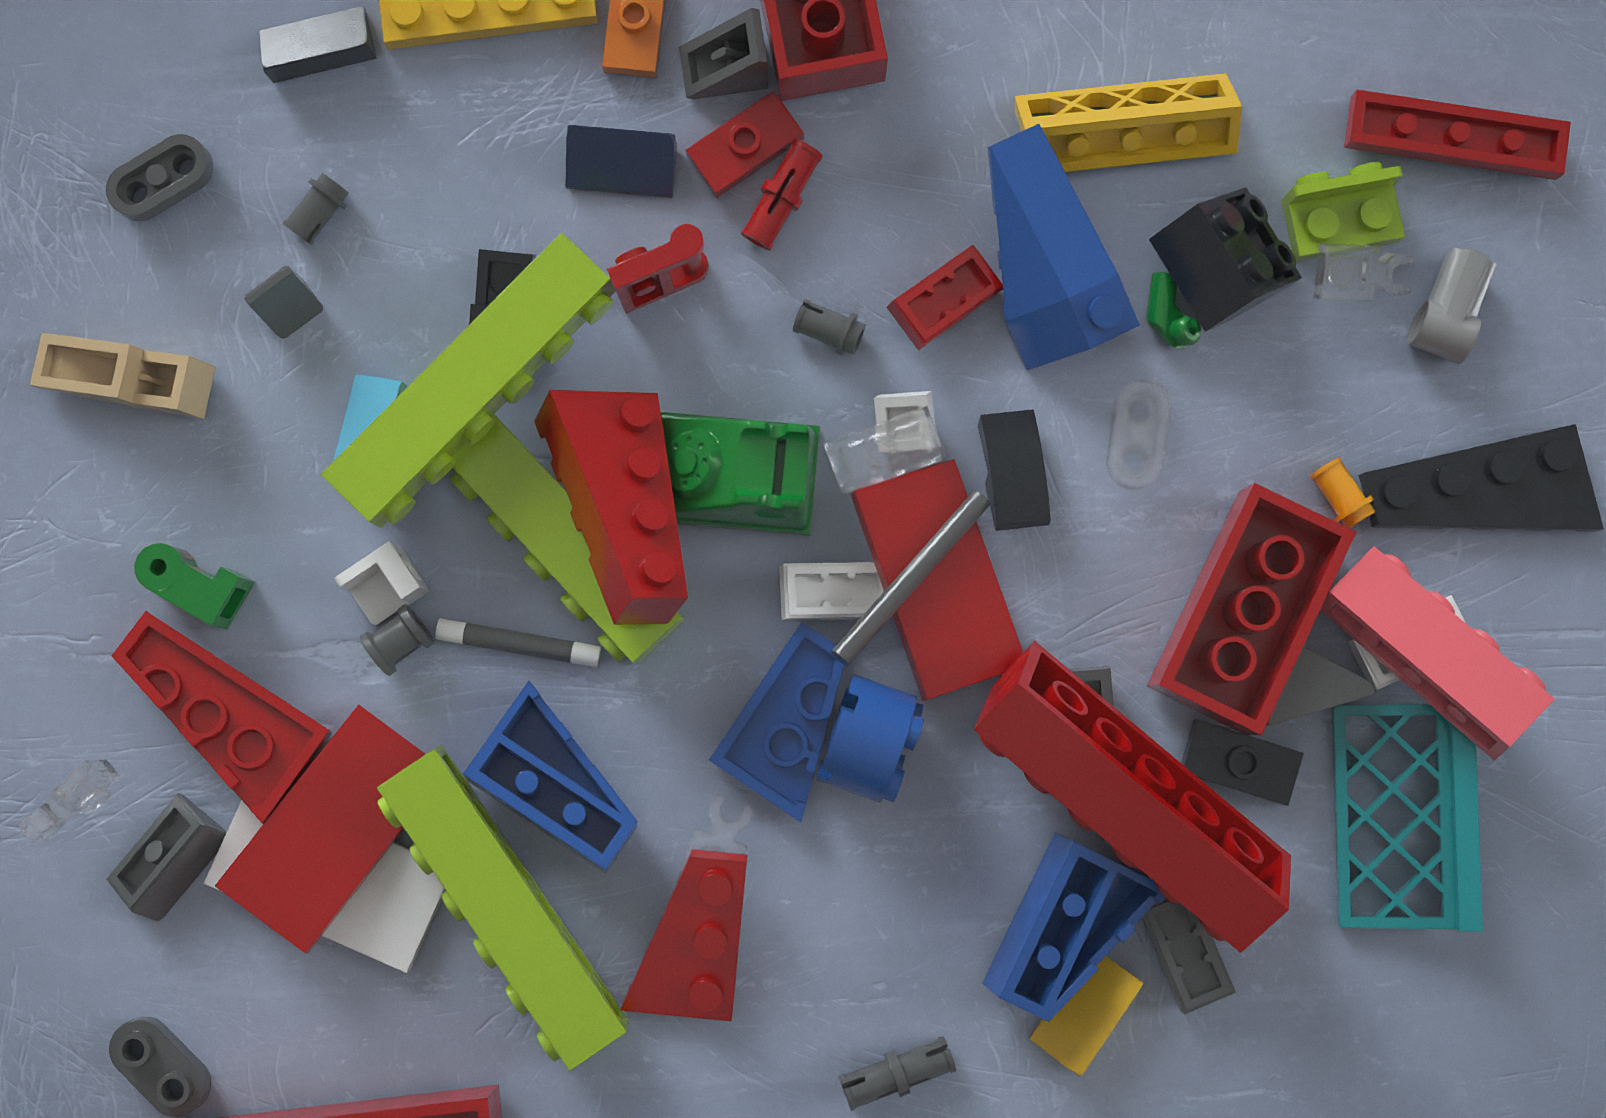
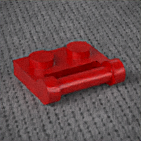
[607,224,709,314]

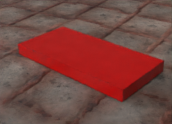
[850,459,1023,701]
[215,704,426,954]

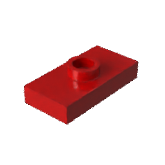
[685,90,804,198]
[886,245,1003,351]

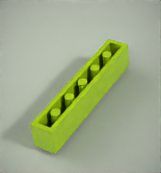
[320,232,615,528]
[449,414,685,664]
[377,744,629,1071]

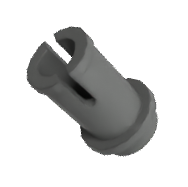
[282,173,349,245]
[793,299,866,355]

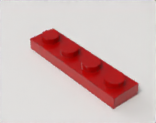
[1344,89,1571,180]

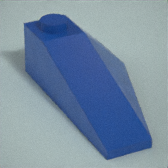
[987,124,1140,370]

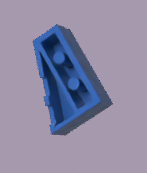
[463,681,638,874]
[982,832,1165,1022]

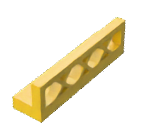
[1014,73,1242,172]

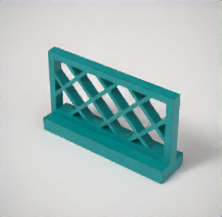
[1332,704,1483,932]

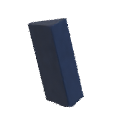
[565,125,678,198]

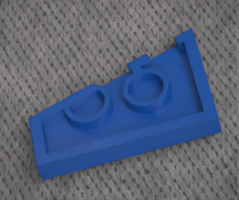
[709,622,844,822]

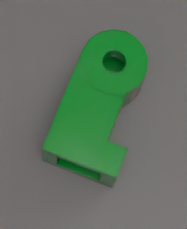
[134,543,255,629]

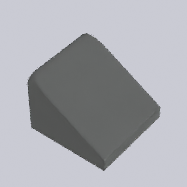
[244,266,323,339]

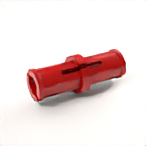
[741,139,823,251]

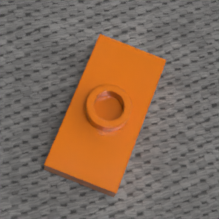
[602,0,666,78]

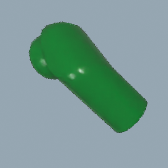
[1146,272,1201,349]

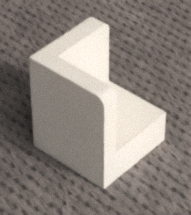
[334,541,430,625]

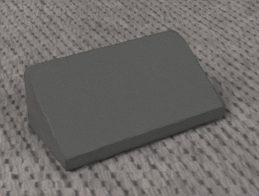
[106,793,227,921]

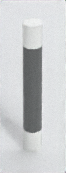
[435,618,602,668]

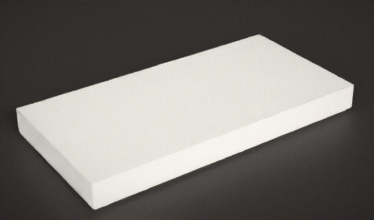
[203,800,446,973]

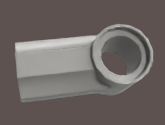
[1407,247,1496,364]

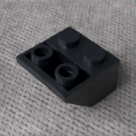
[1149,187,1302,332]

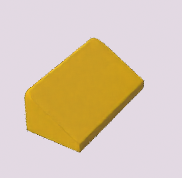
[1029,956,1143,1077]

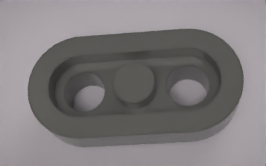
[106,134,213,221]
[109,1017,211,1117]

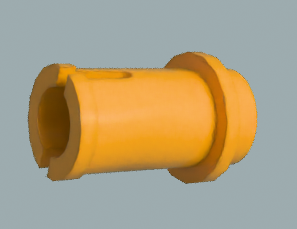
[1309,456,1376,528]

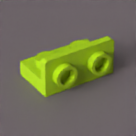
[1281,162,1405,261]

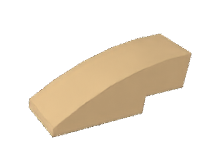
[30,332,216,419]

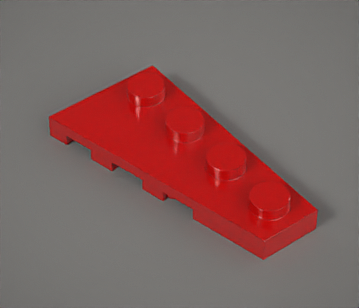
[111,611,332,824]

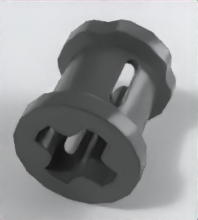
[360,604,435,676]

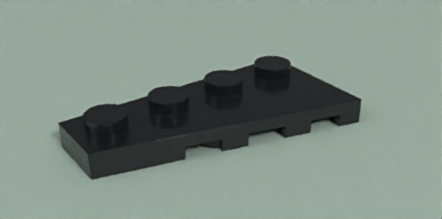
[1358,424,1604,532]

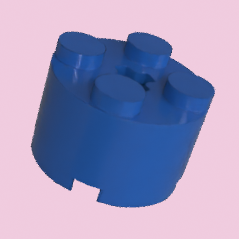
[816,674,924,803]

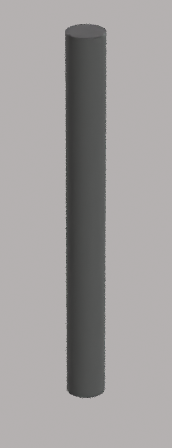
[831,490,990,666]

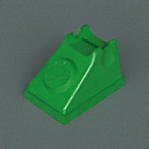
[661,412,820,536]

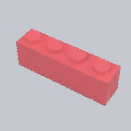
[1321,546,1555,761]

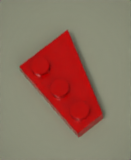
[620,849,748,1022]

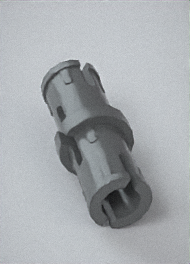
[838,1036,956,1111]

